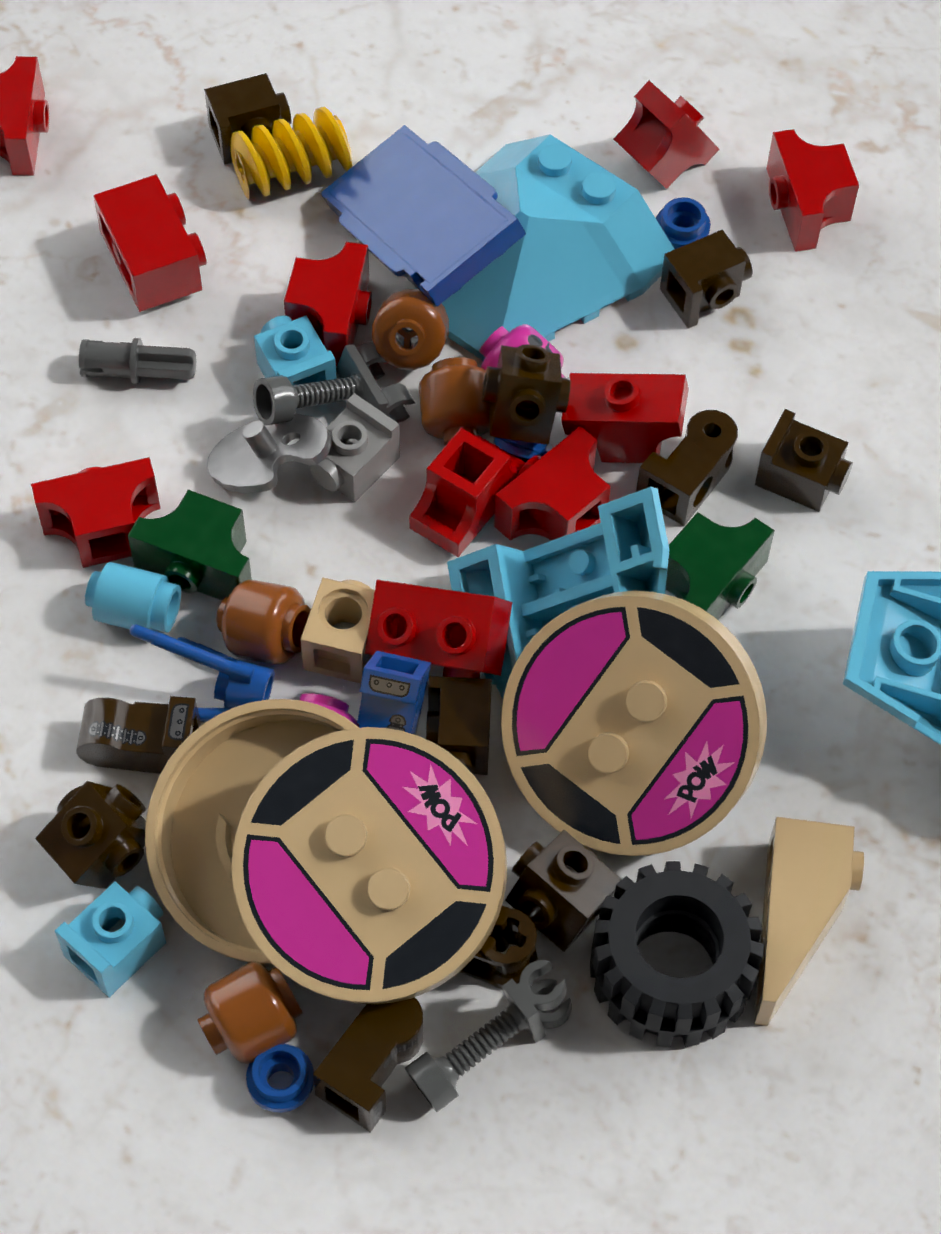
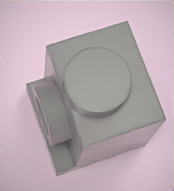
[310,393,400,502]

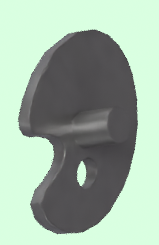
[207,414,332,493]

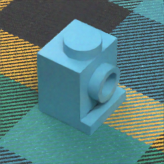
[254,315,336,409]
[55,881,166,998]

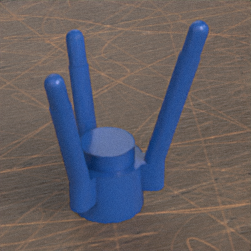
[130,624,275,722]

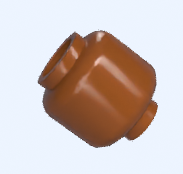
[372,289,449,370]
[419,357,490,446]
[216,580,311,664]
[197,962,303,1064]

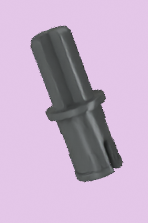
[79,338,197,384]

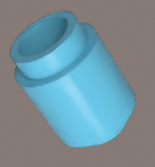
[85,562,181,633]

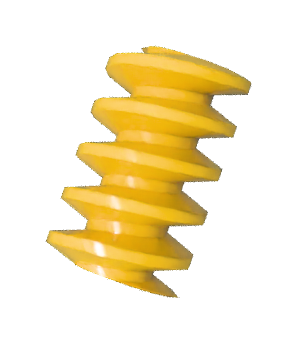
[231,107,353,199]

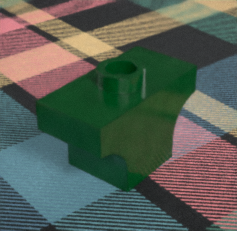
[128,490,252,600]
[666,512,775,620]

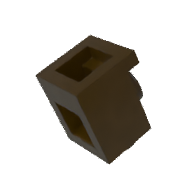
[204,73,292,165]
[660,229,753,328]
[754,409,853,512]
[426,676,492,775]

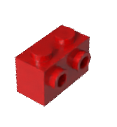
[93,174,207,312]
[365,580,513,678]

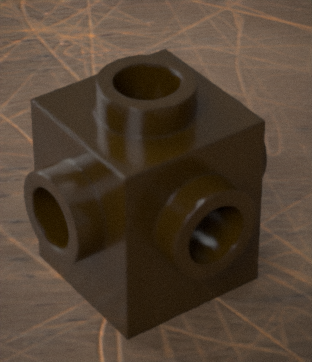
[482,344,571,445]
[35,781,146,889]
[505,830,622,952]

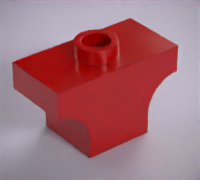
[0,56,49,176]
[613,80,720,189]
[766,129,859,252]
[284,242,372,367]
[561,373,689,463]
[494,426,611,541]
[409,428,526,557]
[31,457,161,568]

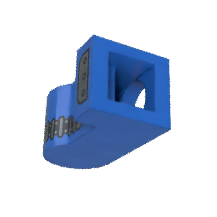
[357,651,432,735]

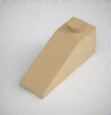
[754,817,864,1026]

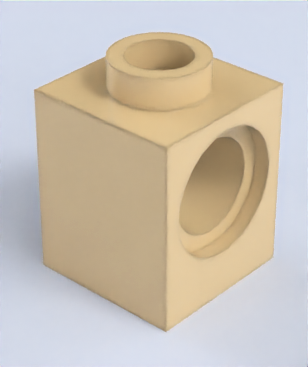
[301,577,375,684]

